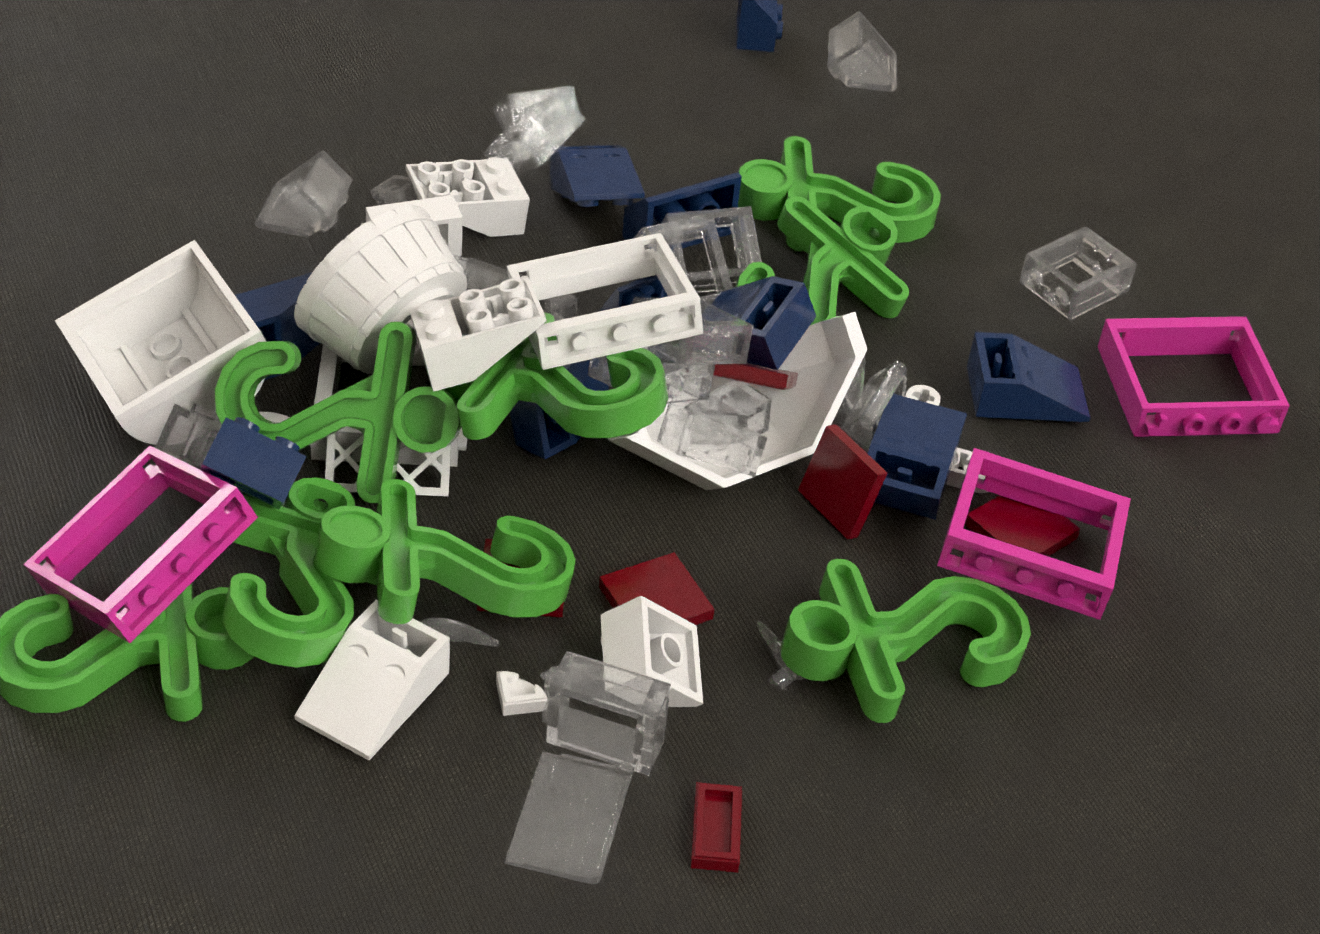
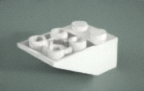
[405,157,530,237]
[409,277,546,392]
[294,599,450,760]

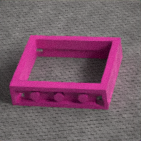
[1098,317,1290,437]
[23,446,258,643]
[937,448,1131,620]

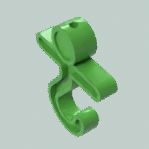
[738,136,941,251]
[735,196,909,325]
[445,312,668,440]
[215,322,462,503]
[222,477,377,668]
[314,479,576,624]
[780,559,1031,723]
[0,583,254,721]

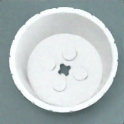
[294,205,467,374]

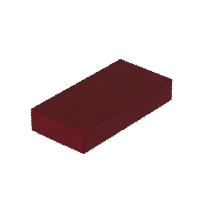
[691,782,742,873]

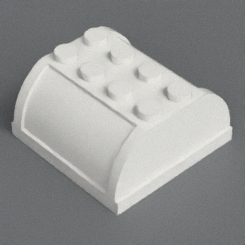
[55,240,266,445]

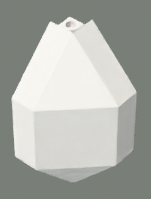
[608,312,867,490]

